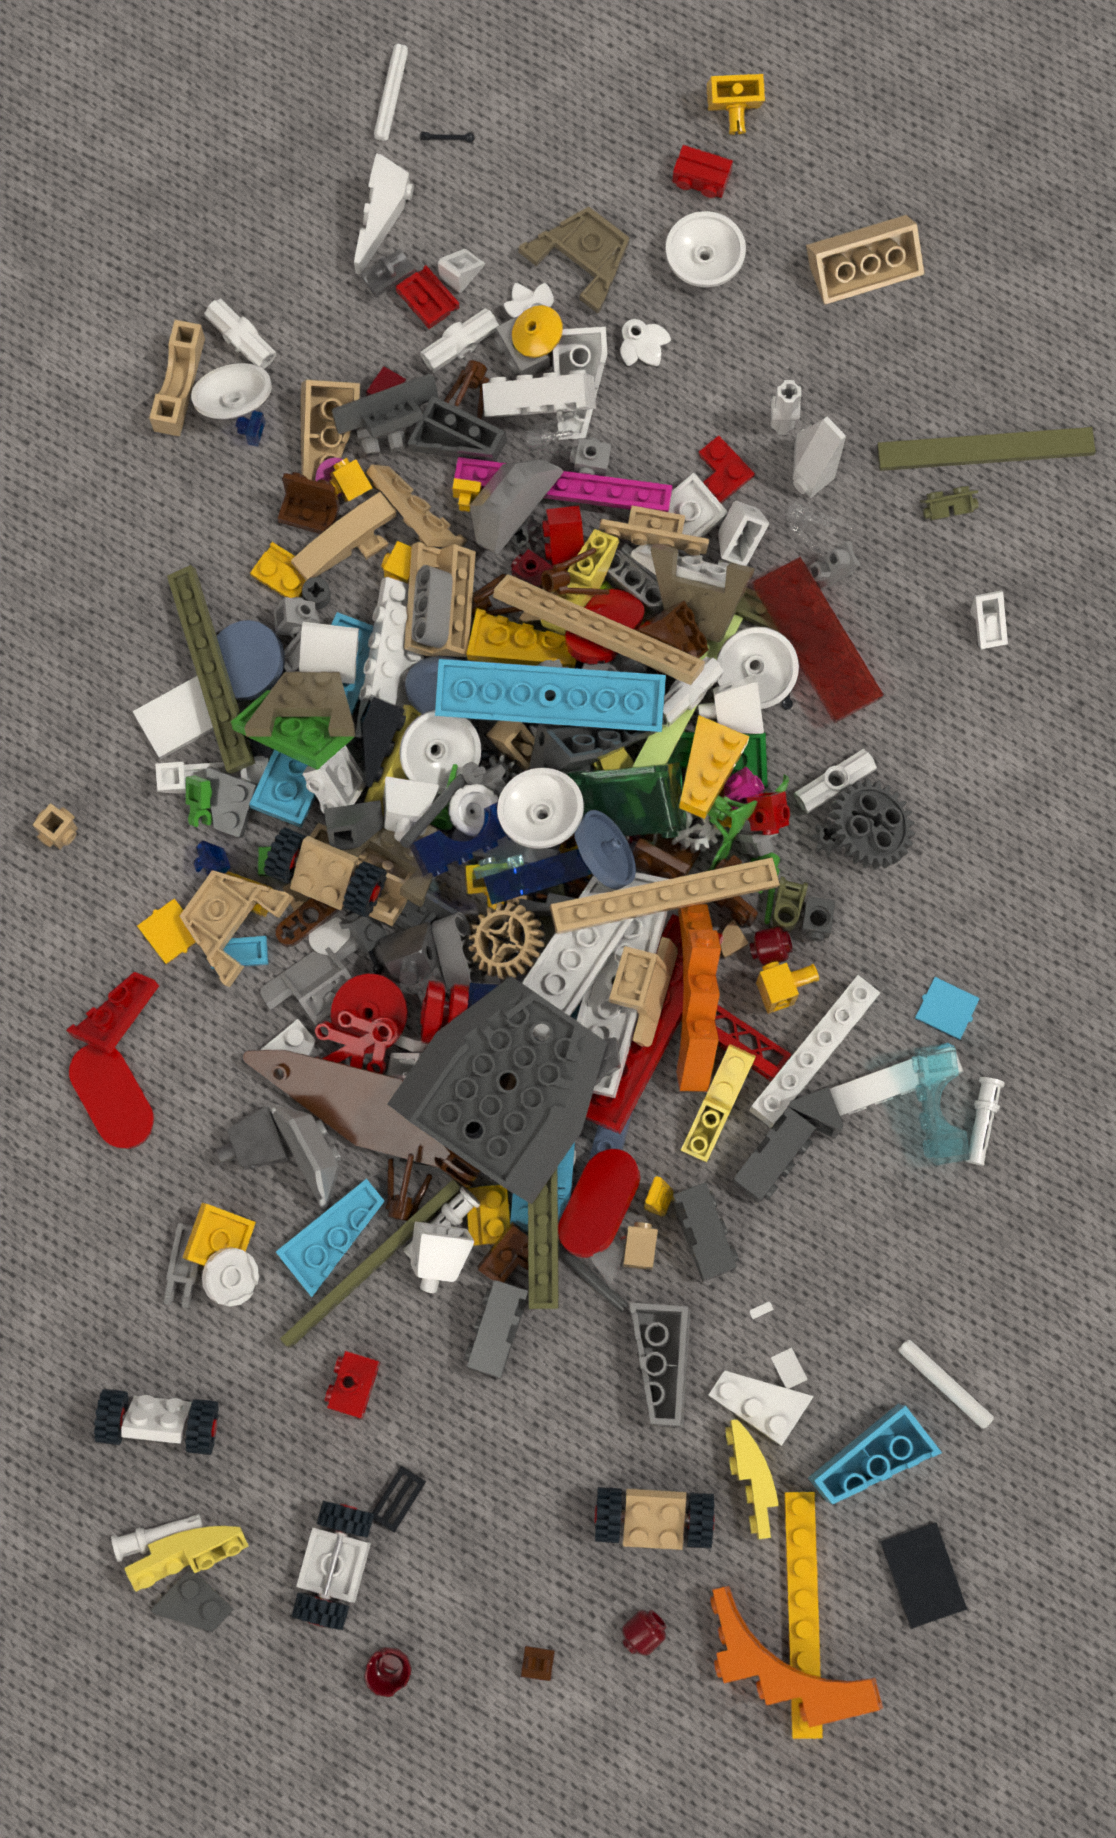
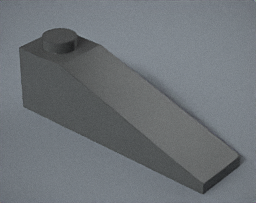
[543,726,657,774]

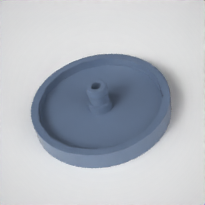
[217,620,285,701]
[575,810,636,890]

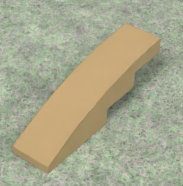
[291,492,396,581]

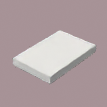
[133,676,214,760]

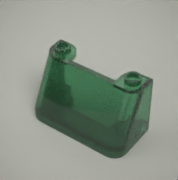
[566,762,687,838]

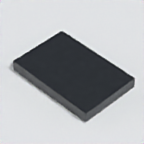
[880,1522,968,1629]

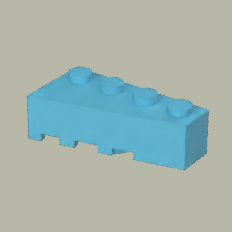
[808,1404,942,1505]

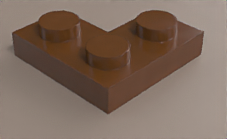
[477,1222,529,1283]

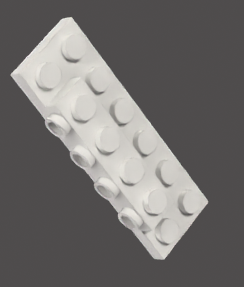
[355,577,425,738]

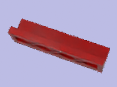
[681,1005,792,1082]

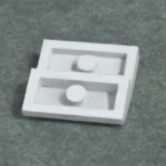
[299,622,359,684]

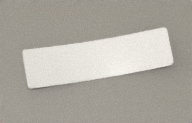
[750,1302,807,1389]

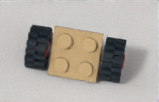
[264,827,387,917]
[594,1487,715,1550]

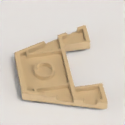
[180,870,294,987]

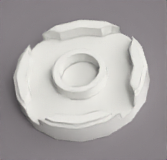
[202,1247,259,1307]

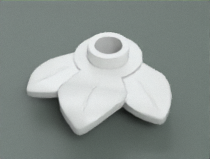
[504,283,554,327]
[620,319,671,367]

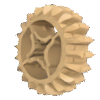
[468,902,545,980]

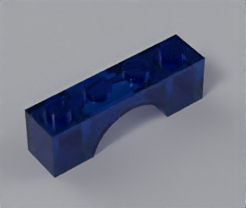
[410,802,512,877]
[483,848,593,905]

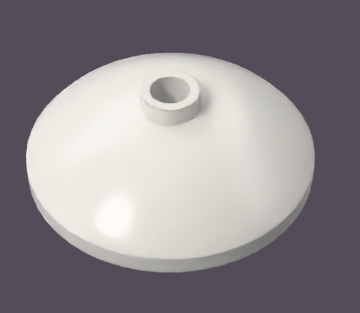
[665,211,746,287]
[191,363,272,420]
[716,627,799,709]
[399,710,481,794]
[497,768,584,849]

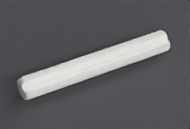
[374,44,408,141]
[898,1339,994,1429]

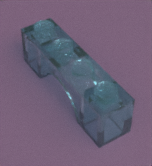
[912,1043,970,1165]

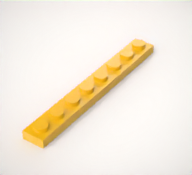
[784,1492,823,1739]

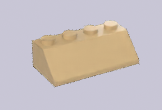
[806,215,925,305]

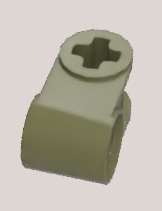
[772,876,808,932]

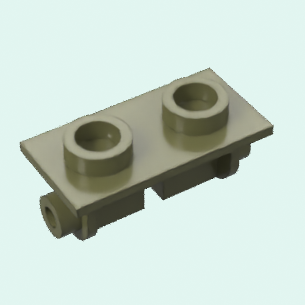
[920,485,979,521]

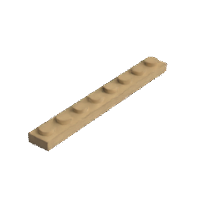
[493,574,705,685]
[550,857,780,934]

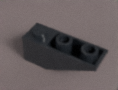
[360,694,406,787]

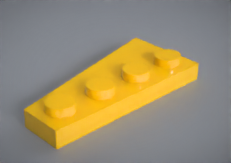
[466,608,578,669]
[679,715,750,819]

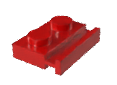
[396,265,460,329]

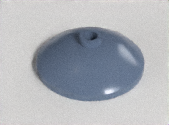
[405,656,472,720]

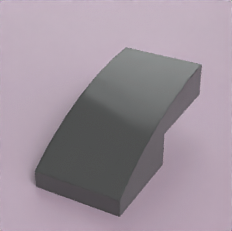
[519,893,576,916]

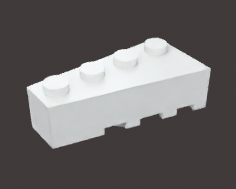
[482,370,596,418]

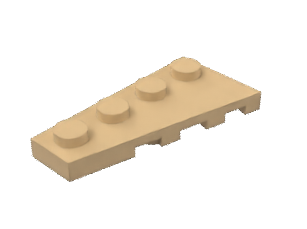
[366,464,467,547]

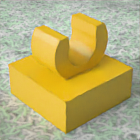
[452,478,482,512]

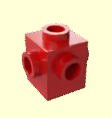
[747,791,790,835]

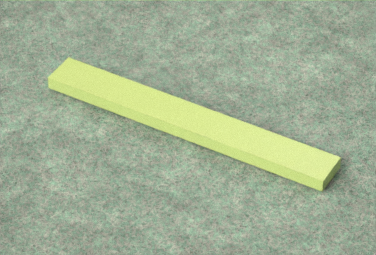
[625,614,743,794]

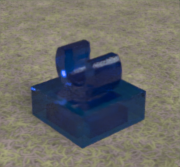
[235,410,266,447]
[193,840,231,876]

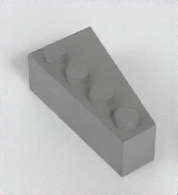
[629,1303,691,1428]

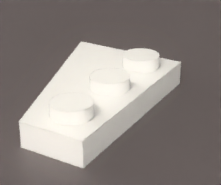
[708,1371,814,1446]

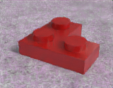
[698,435,755,504]

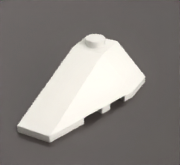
[793,417,846,498]
[631,544,750,588]

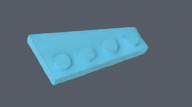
[276,1179,384,1297]

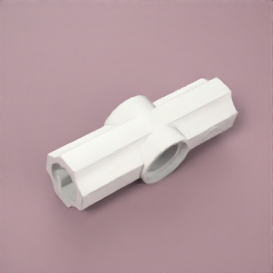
[204,299,277,369]
[420,308,499,372]
[771,380,801,435]
[662,656,724,728]
[794,749,877,814]

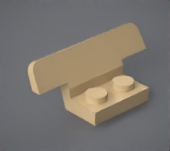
[609,937,677,1047]

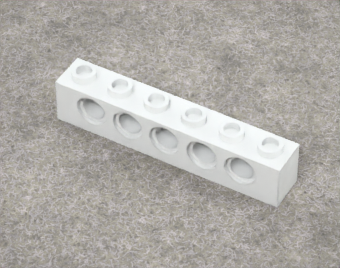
[749,975,880,1128]

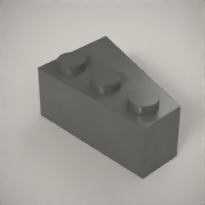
[407,396,507,462]
[464,1280,529,1379]

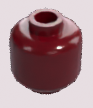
[749,926,793,966]
[622,1610,667,1656]

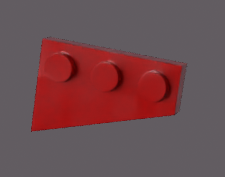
[66,972,159,1054]

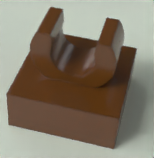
[521,1646,555,1681]

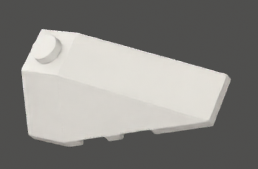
[354,154,414,274]
[552,327,607,440]

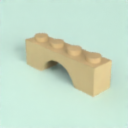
[149,320,205,436]

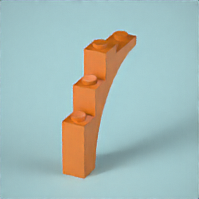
[676,904,721,1092]
[710,1586,883,1728]

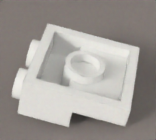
[302,745,366,813]

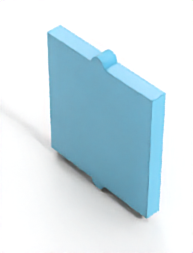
[915,977,980,1040]

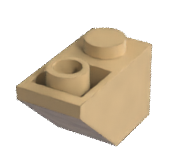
[623,1222,658,1270]

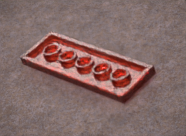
[752,557,884,724]

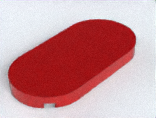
[564,589,644,664]
[69,1045,154,1149]
[558,1149,641,1258]

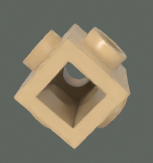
[33,803,78,850]

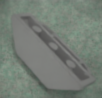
[470,459,564,555]
[268,1103,341,1210]

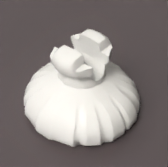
[448,784,499,837]

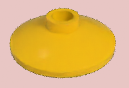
[512,305,563,358]

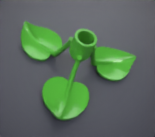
[705,774,789,872]

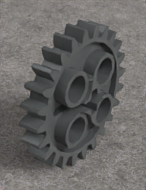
[828,779,915,870]

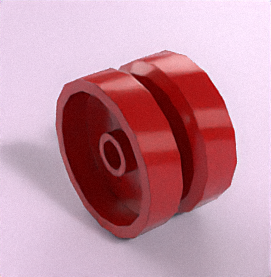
[420,980,469,1044]

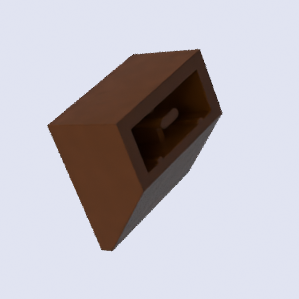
[636,601,709,678]

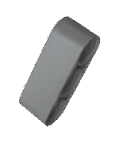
[605,549,664,615]
[411,565,453,649]
[432,912,484,995]

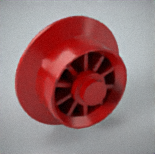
[331,974,408,1054]

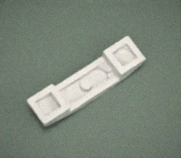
[155,756,268,794]

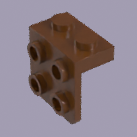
[277,472,340,534]
[633,825,700,879]
[712,855,758,927]

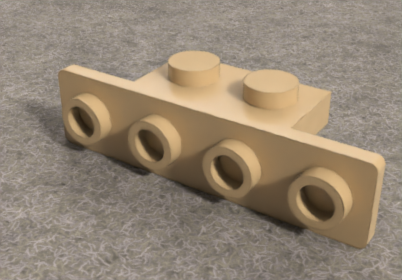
[599,506,709,555]

